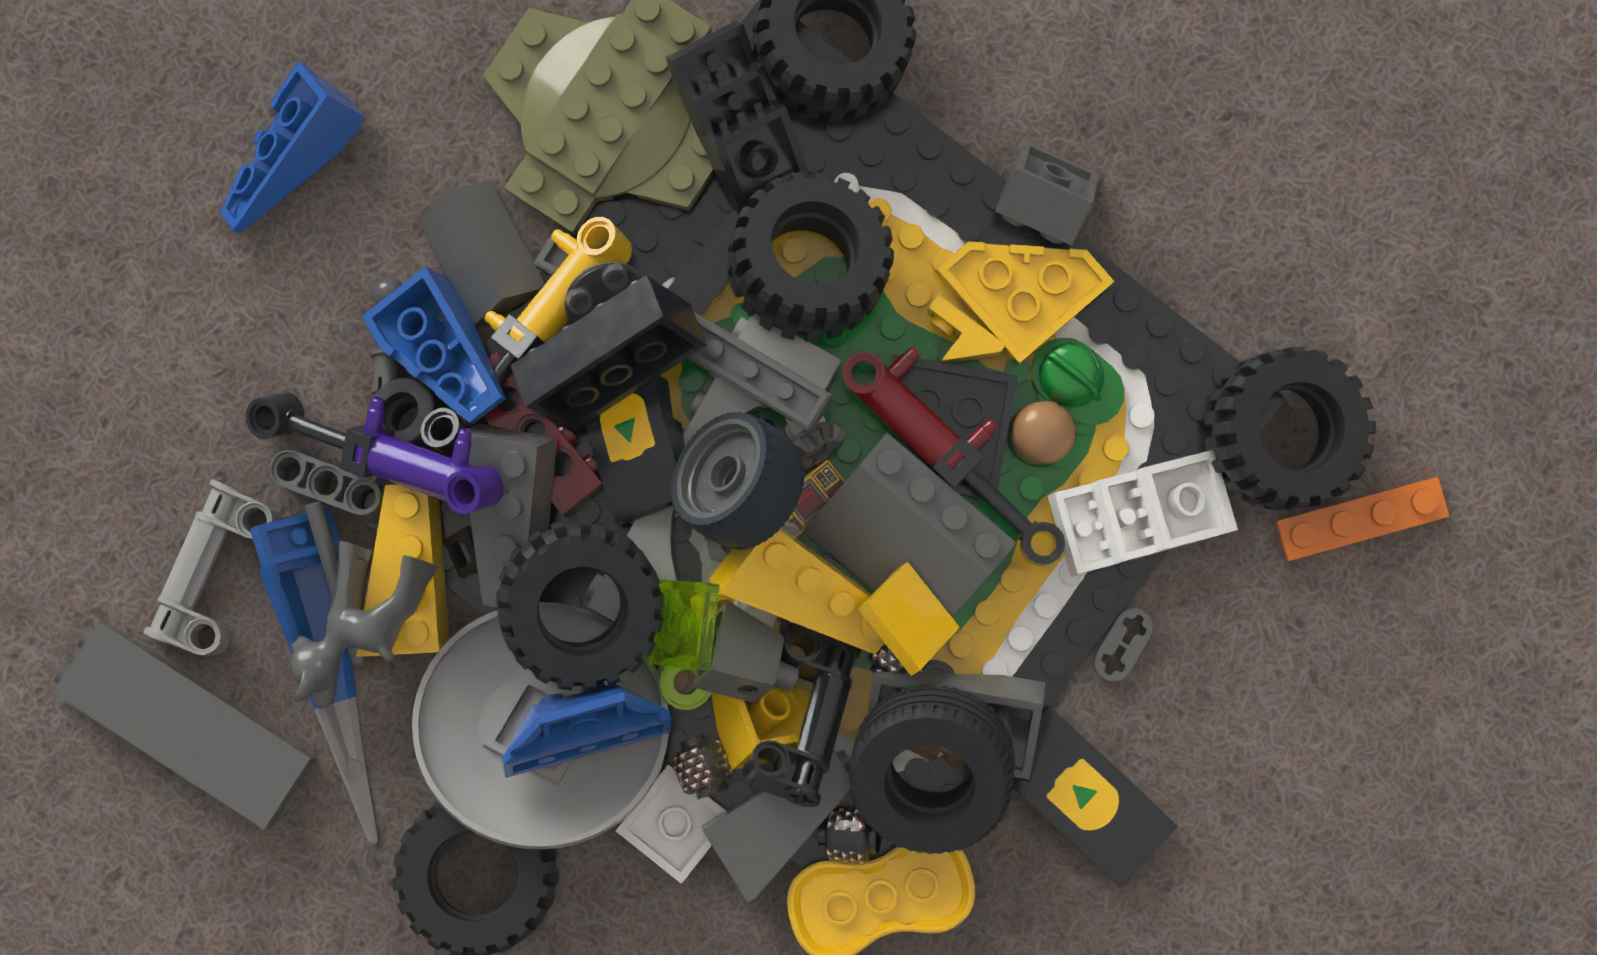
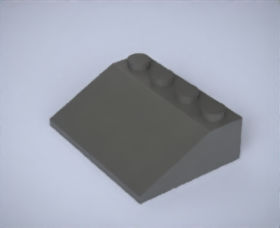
[803,433,1016,617]

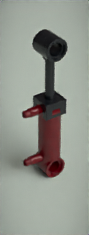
[842,346,1065,566]

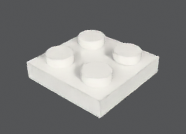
[616,764,726,884]

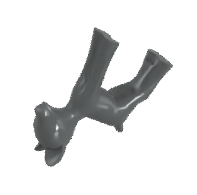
[290,541,439,709]

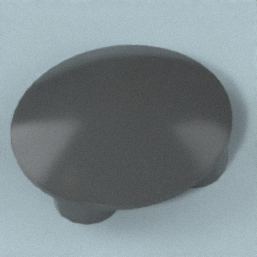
[565,262,643,324]

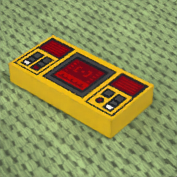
[786,459,845,538]

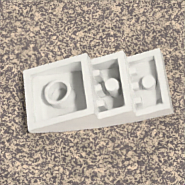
[1048,450,1238,577]

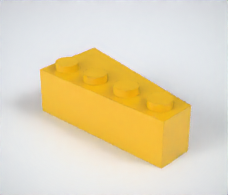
[356,483,449,657]

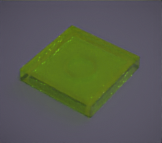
[647,580,720,671]

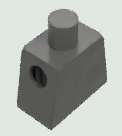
[693,601,799,703]

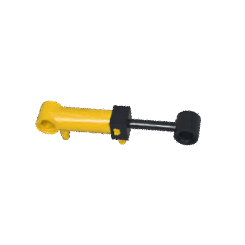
[421,217,632,458]

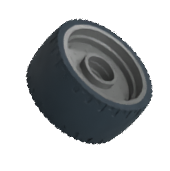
[671,411,805,550]

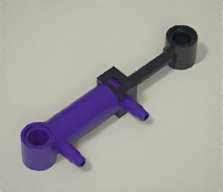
[246,392,504,514]

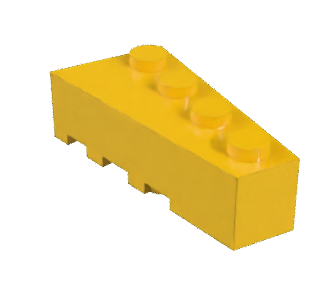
[709,527,884,655]

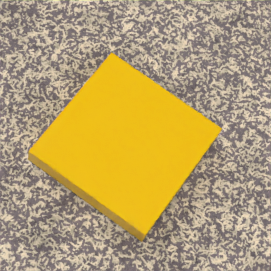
[858,561,960,676]

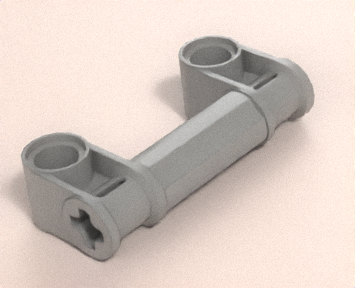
[143,479,280,657]

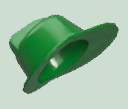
[1031,337,1125,426]

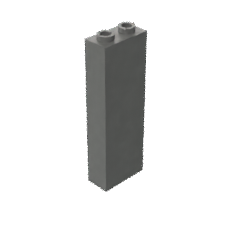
[52,621,317,830]

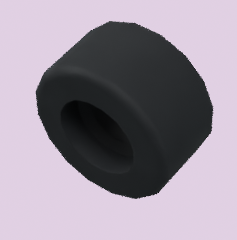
[366,377,448,451]

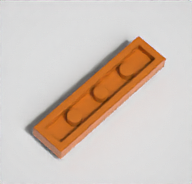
[1275,477,1450,562]

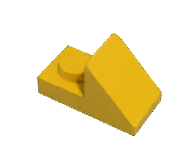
[927,294,1006,364]

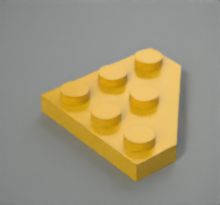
[936,241,1114,365]

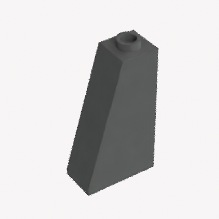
[701,750,851,903]

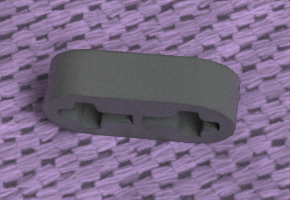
[1093,608,1153,682]

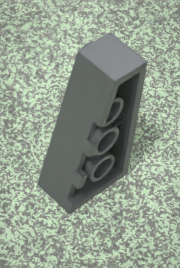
[467,424,557,608]

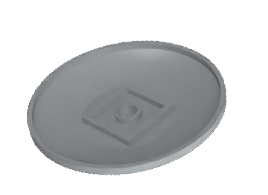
[412,602,669,849]

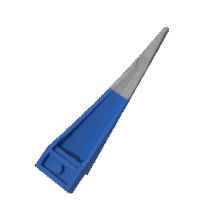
[250,507,378,845]

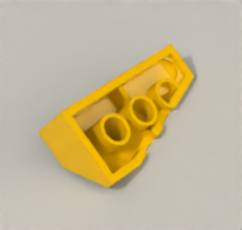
[694,593,810,770]

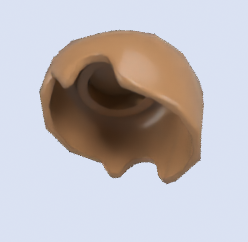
[1008,401,1077,465]

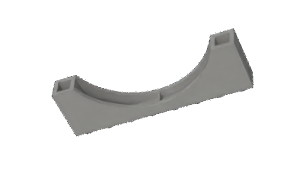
[585,313,842,657]

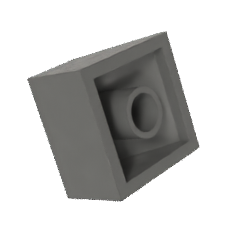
[995,140,1099,246]

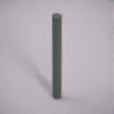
[305,501,368,665]

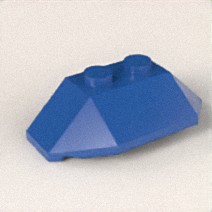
[502,682,672,778]

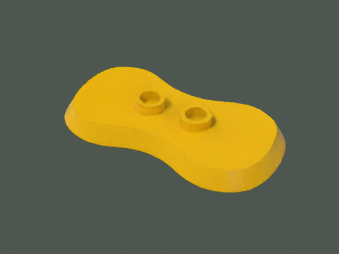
[787,847,975,955]

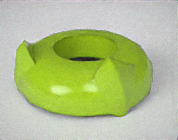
[659,655,712,710]

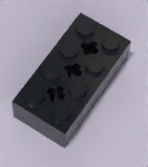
[510,275,707,432]

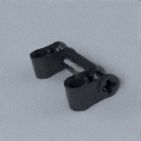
[742,626,861,807]

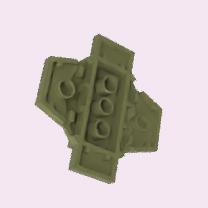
[483,0,715,235]

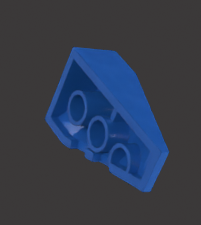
[220,61,365,234]
[362,266,506,424]

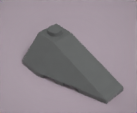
[868,672,1045,780]

